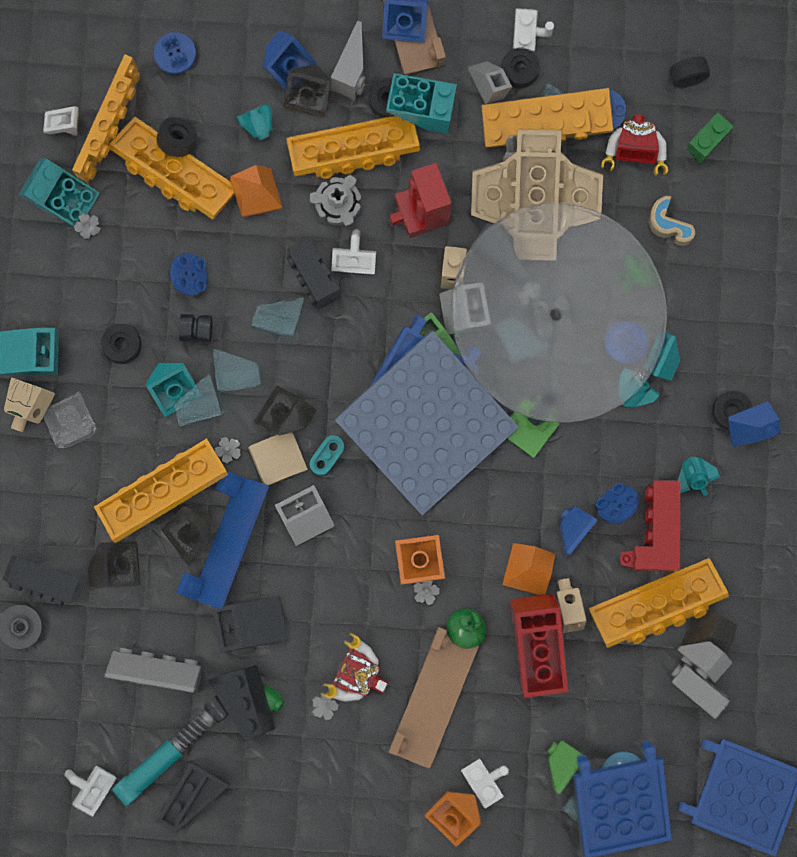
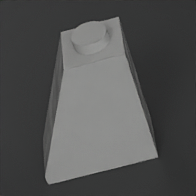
[671,663,729,719]

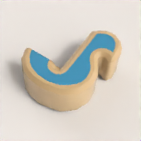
[649,196,695,246]

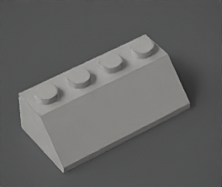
[105,648,203,693]

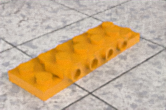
[72,54,140,185]
[482,88,614,149]
[286,116,420,179]
[109,117,235,220]
[94,439,229,543]
[589,558,729,648]

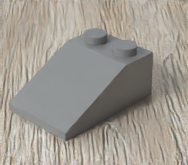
[331,21,366,100]

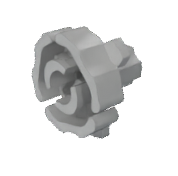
[310,175,361,226]

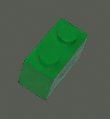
[686,113,734,164]

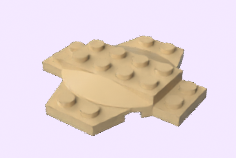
[471,129,603,260]

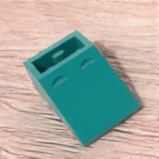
[386,73,457,134]
[18,158,100,227]
[0,328,59,376]

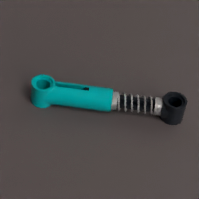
[112,695,229,807]

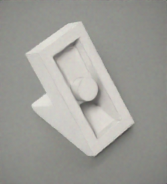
[44,106,79,136]

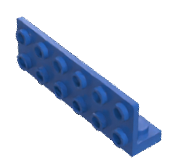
[176,470,269,609]

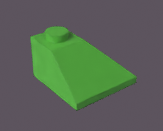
[547,740,583,794]

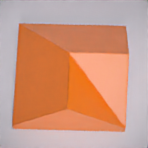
[230,165,283,217]
[395,535,445,585]
[502,543,555,596]
[424,790,481,847]

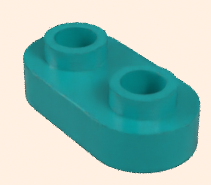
[310,435,344,476]

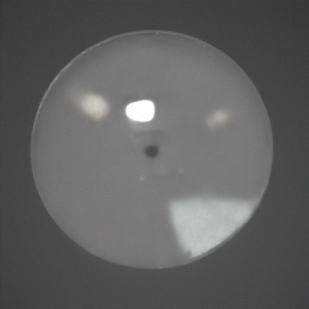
[452,203,667,422]

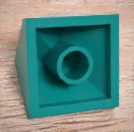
[643,328,680,381]
[145,363,202,417]

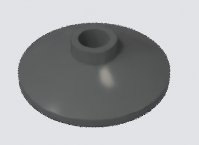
[0,605,42,649]

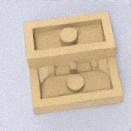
[248,430,308,486]

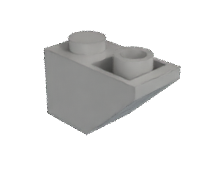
[468,62,512,105]
[677,641,732,682]

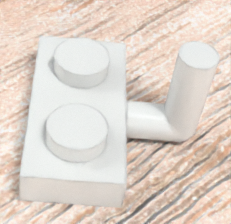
[513,9,554,52]
[332,229,376,274]
[461,758,508,808]
[65,765,116,816]

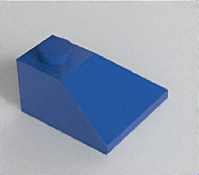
[382,0,428,43]
[263,31,317,95]
[728,401,781,447]
[559,506,597,558]

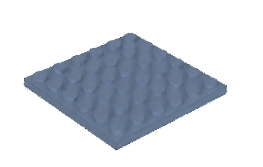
[334,330,519,515]

